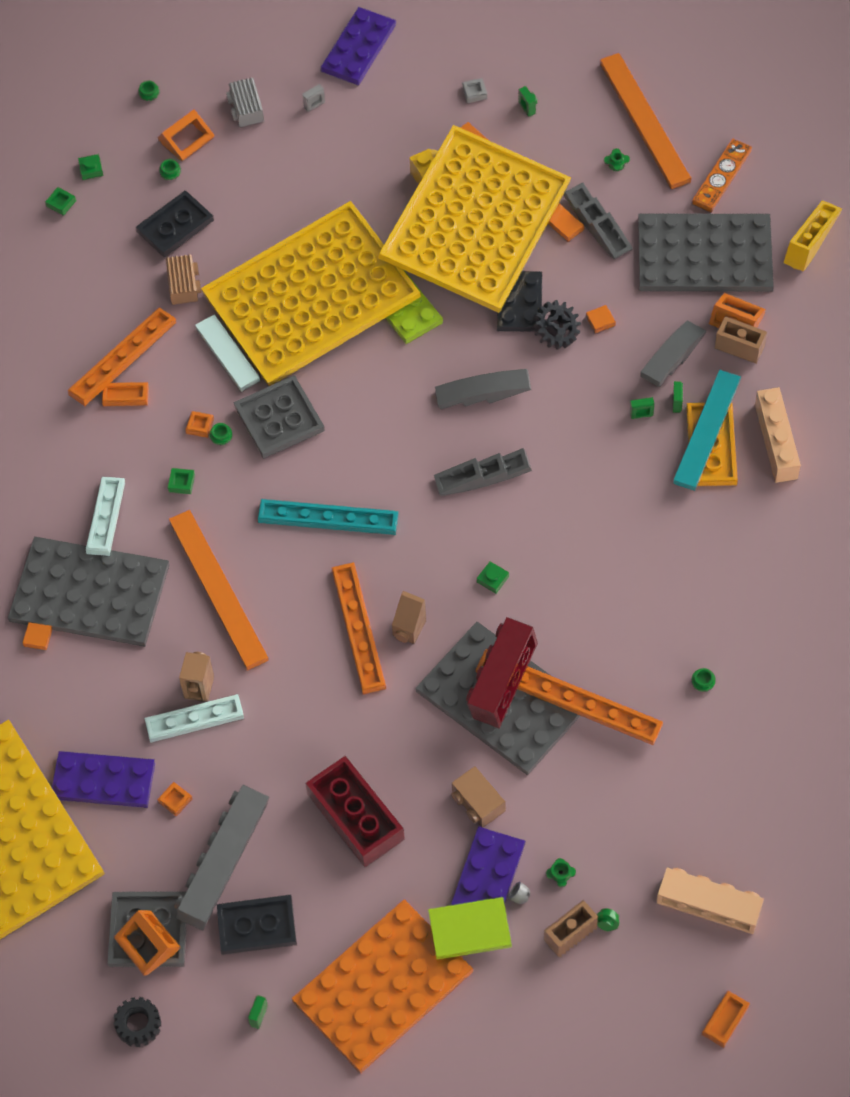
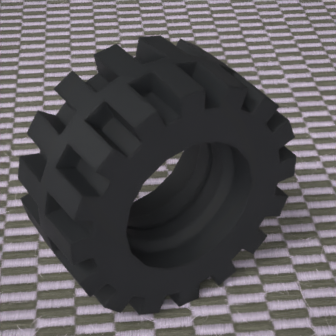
[114,997,161,1047]

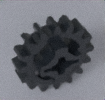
[532,300,581,350]

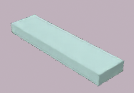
[195,315,260,392]
[86,477,125,556]
[144,694,244,743]

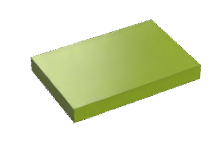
[428,897,512,960]

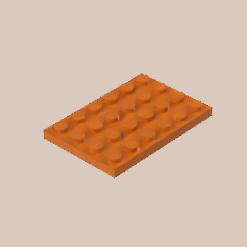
[292,899,473,1074]

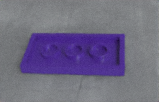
[321,7,396,86]
[52,751,156,808]
[451,826,525,905]

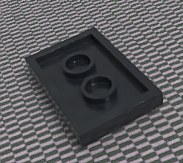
[136,190,214,258]
[497,271,542,332]
[216,895,297,955]

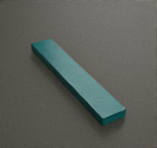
[673,370,741,491]
[258,499,399,535]

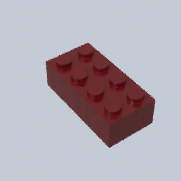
[466,617,538,729]
[305,755,405,867]

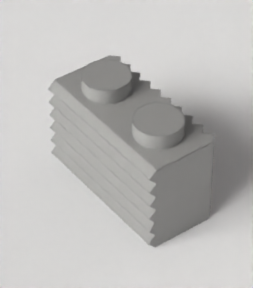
[226,78,264,127]

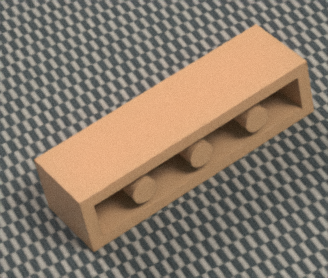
[755,387,801,483]
[657,868,764,934]

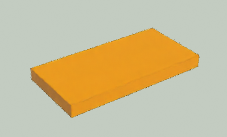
[686,403,738,486]

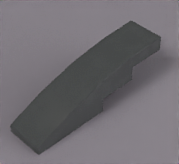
[564,182,633,259]
[640,320,706,387]
[435,369,531,410]
[434,448,532,496]

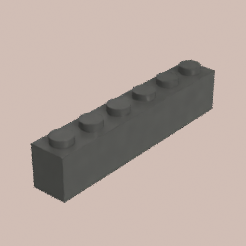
[174,785,269,931]

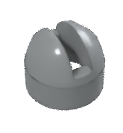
[509,882,531,904]

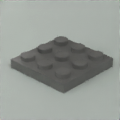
[234,375,325,459]
[108,892,187,967]

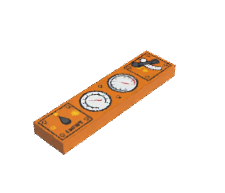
[692,138,752,213]

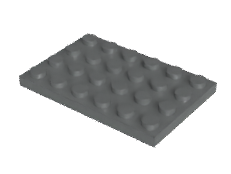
[638,214,774,292]
[8,536,170,647]
[416,622,580,775]

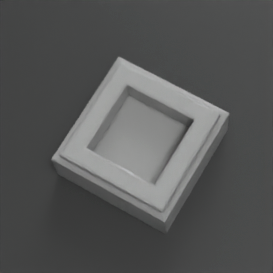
[462,78,488,103]
[302,84,325,112]

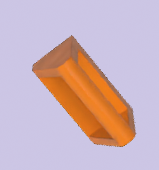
[158,109,215,161]
[709,293,766,328]
[114,910,181,976]

